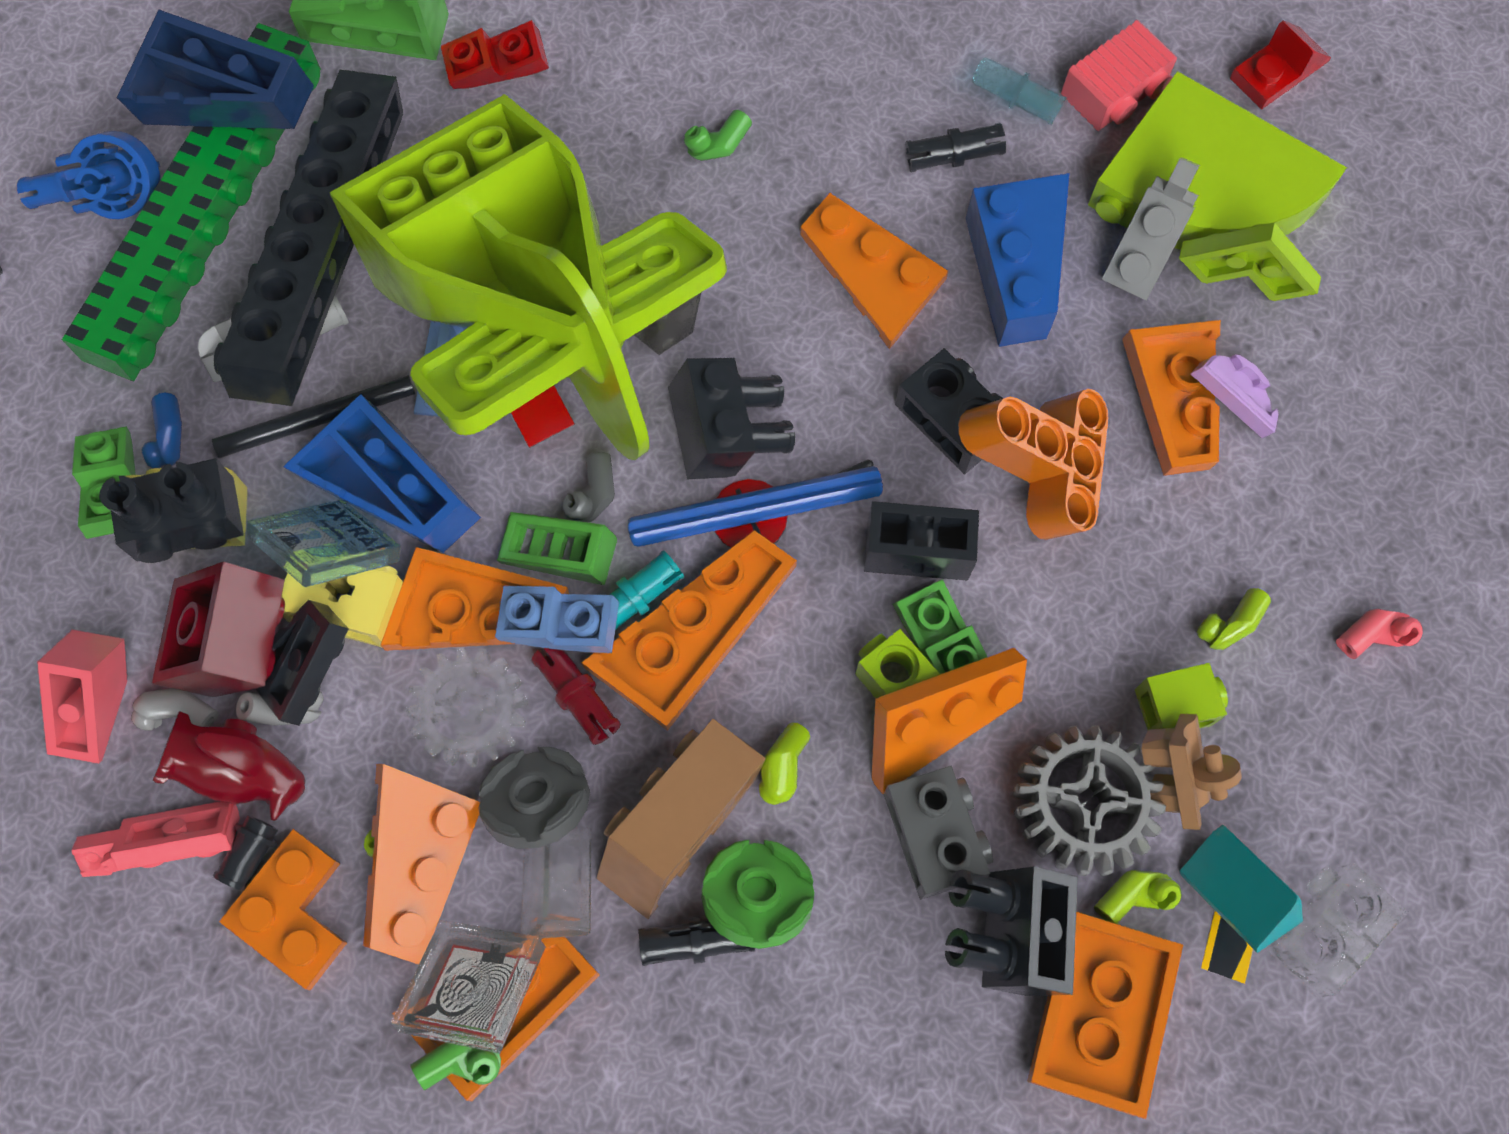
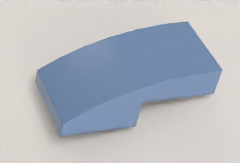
[495,586,619,653]

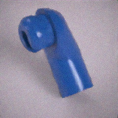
[142,392,182,469]

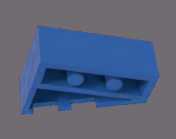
[965,173,1070,347]
[283,394,481,553]

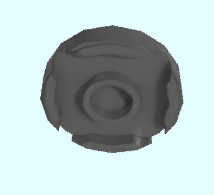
[478,747,590,849]

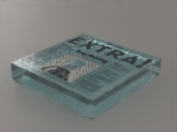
[247,500,401,587]

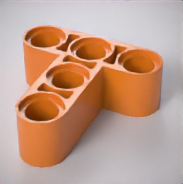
[959,389,1108,540]

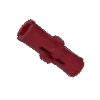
[531,648,621,745]

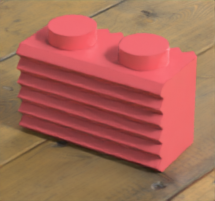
[1061,20,1177,131]

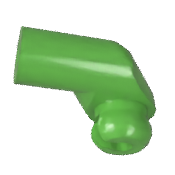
[684,110,752,161]
[410,1035,501,1090]

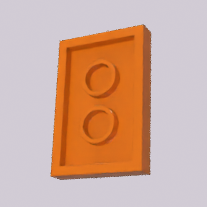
[1027,912,1183,1119]

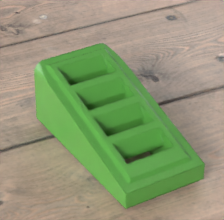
[497,512,617,585]

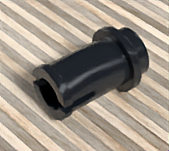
[213,815,278,891]

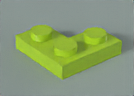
[1179,222,1321,301]

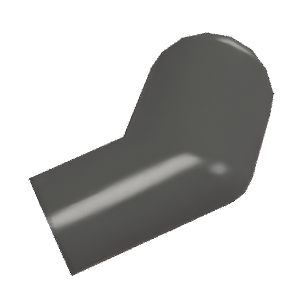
[563,452,615,523]

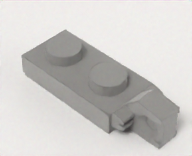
[1102,157,1200,301]

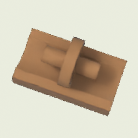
[1141,714,1242,830]

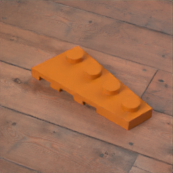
[581,530,797,731]

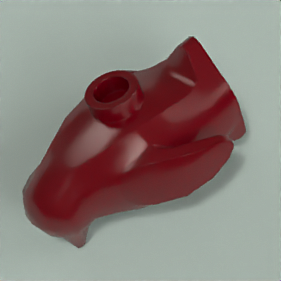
[153,711,306,821]

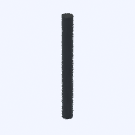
[212,375,416,458]

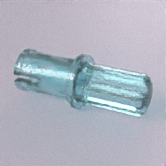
[972,57,1067,125]

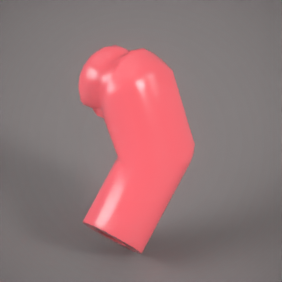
[1336,609,1423,659]

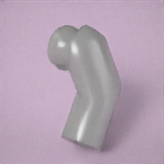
[131,688,219,731]
[236,691,324,726]

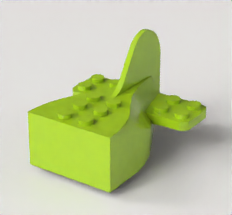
[329,94,727,460]

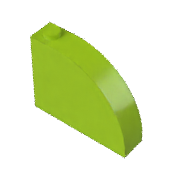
[1088,71,1347,250]

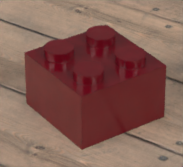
[152,561,285,697]

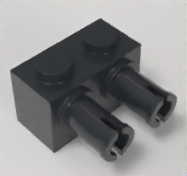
[668,358,795,480]
[99,458,244,563]
[945,866,1078,996]

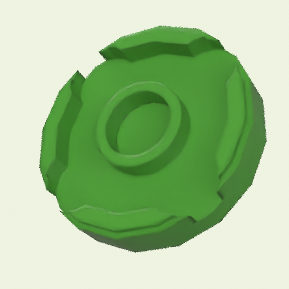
[701,840,815,949]

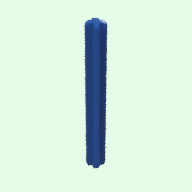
[628,466,883,547]

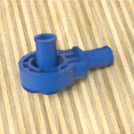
[17,131,161,219]

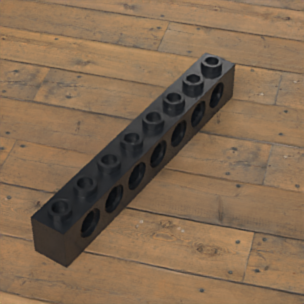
[214,69,403,406]

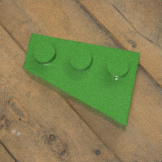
[289,0,449,60]

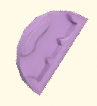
[1191,354,1278,438]

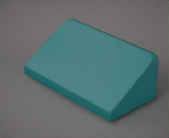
[1180,825,1303,953]

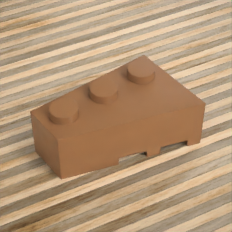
[596,719,766,919]

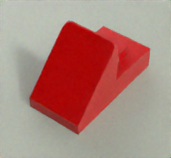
[1230,20,1331,110]

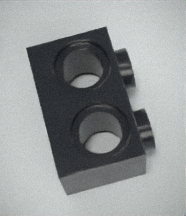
[895,348,1003,475]

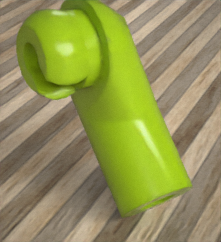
[1197,588,1271,650]
[759,722,810,805]
[1094,870,1182,924]

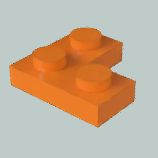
[219,829,347,990]

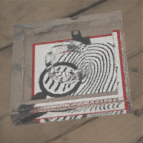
[391,919,546,1054]

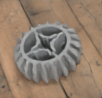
[1013,725,1166,876]

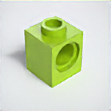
[855,629,940,698]
[1134,663,1228,730]

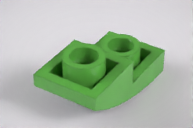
[72,426,136,539]
[892,579,987,675]

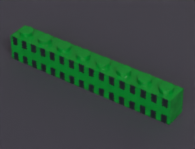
[61,23,321,382]

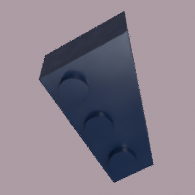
[116,9,314,129]

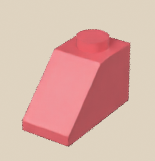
[37,629,127,764]

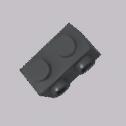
[883,765,993,900]

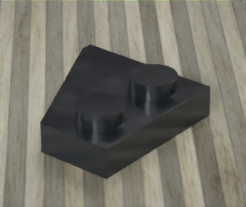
[255,600,349,726]

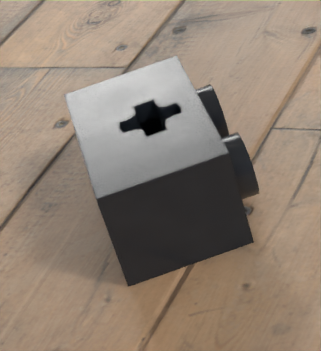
[864,501,979,581]

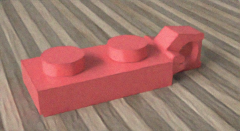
[71,801,240,877]

